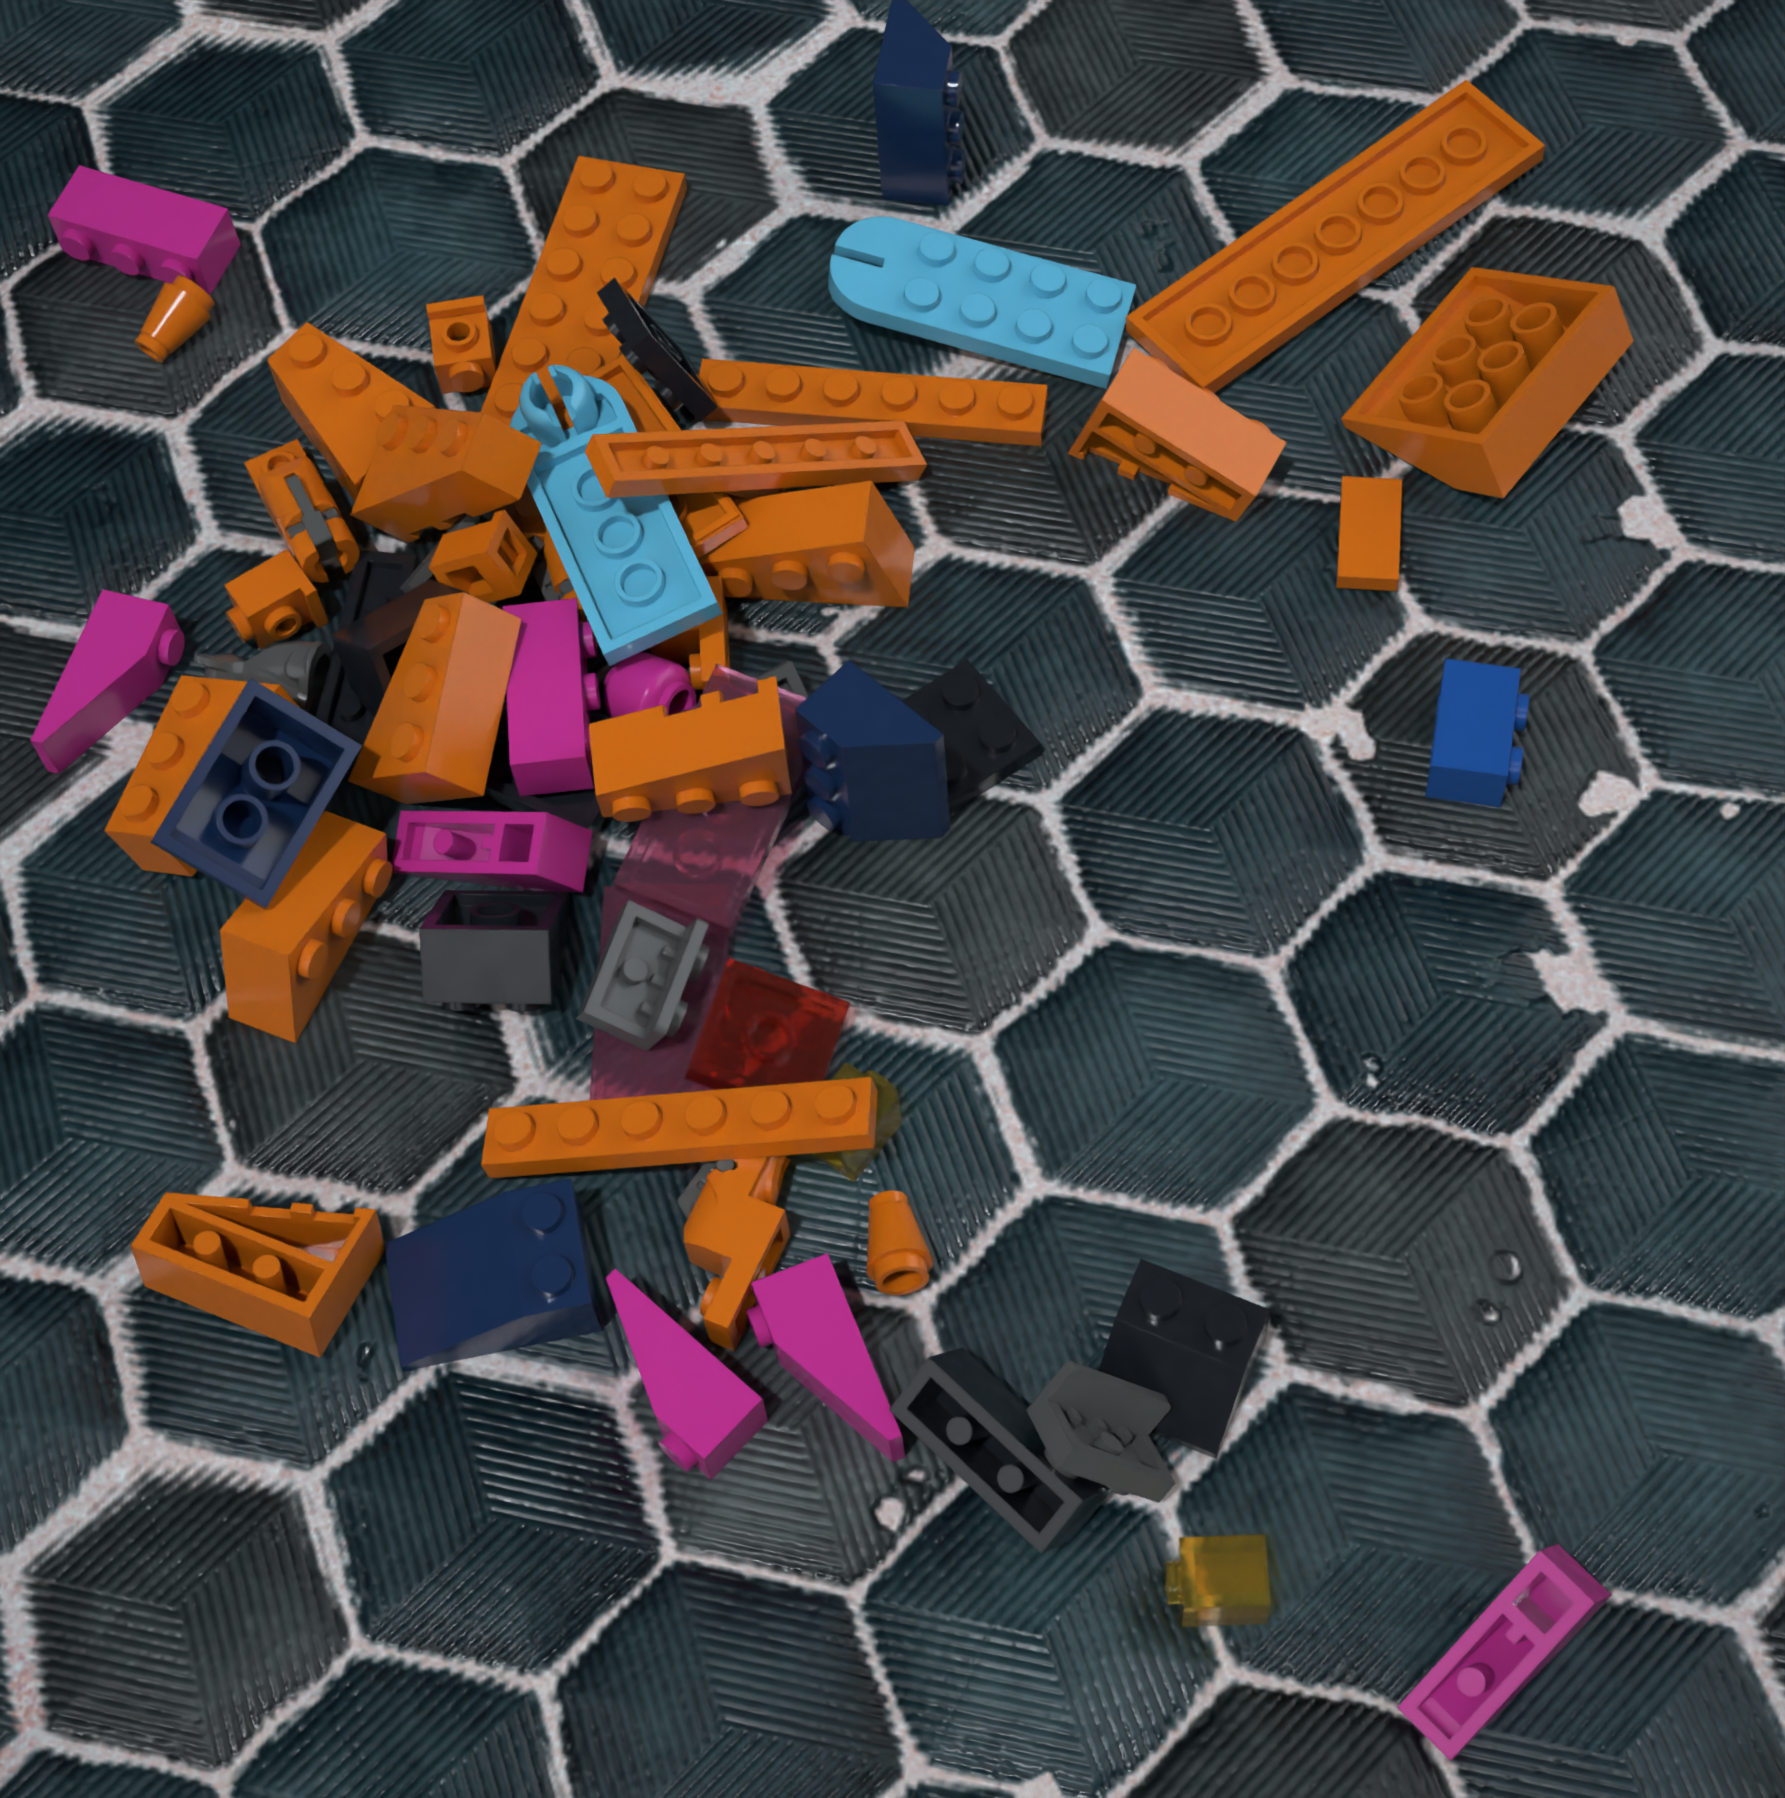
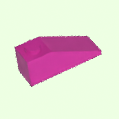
[30,589,184,774]
[391,811,593,892]
[746,1253,905,1462]
[606,1269,768,1480]
[1397,1544,1612,1761]

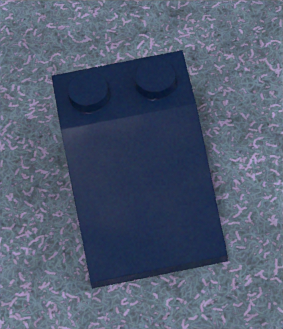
[150,678,362,910]
[384,1179,602,1372]

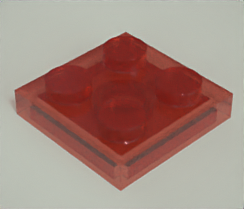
[684,958,851,1090]

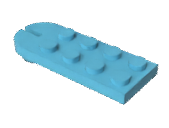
[828,216,1136,389]
[510,364,723,666]

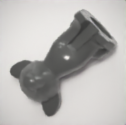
[194,640,332,713]

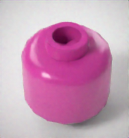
[604,652,696,718]

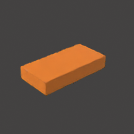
[1336,476,1402,591]

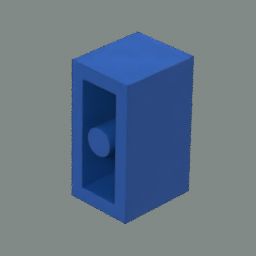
[1425,658,1530,807]

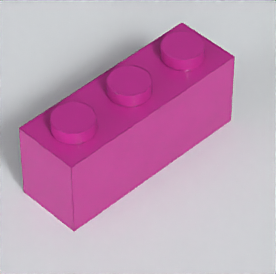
[47,165,241,295]
[503,598,600,796]

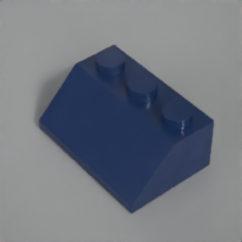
[873,0,966,206]
[795,660,950,842]

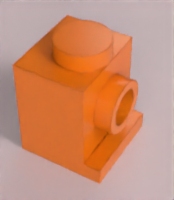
[426,295,497,394]
[428,510,537,603]
[224,549,329,650]

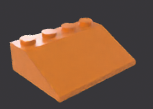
[1341,267,1634,499]

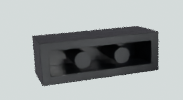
[889,1348,1112,1554]

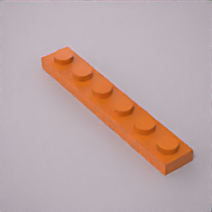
[695,358,1048,446]
[585,420,927,498]
[481,1077,878,1178]

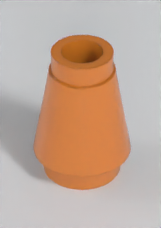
[134,275,215,363]
[866,1190,933,1295]

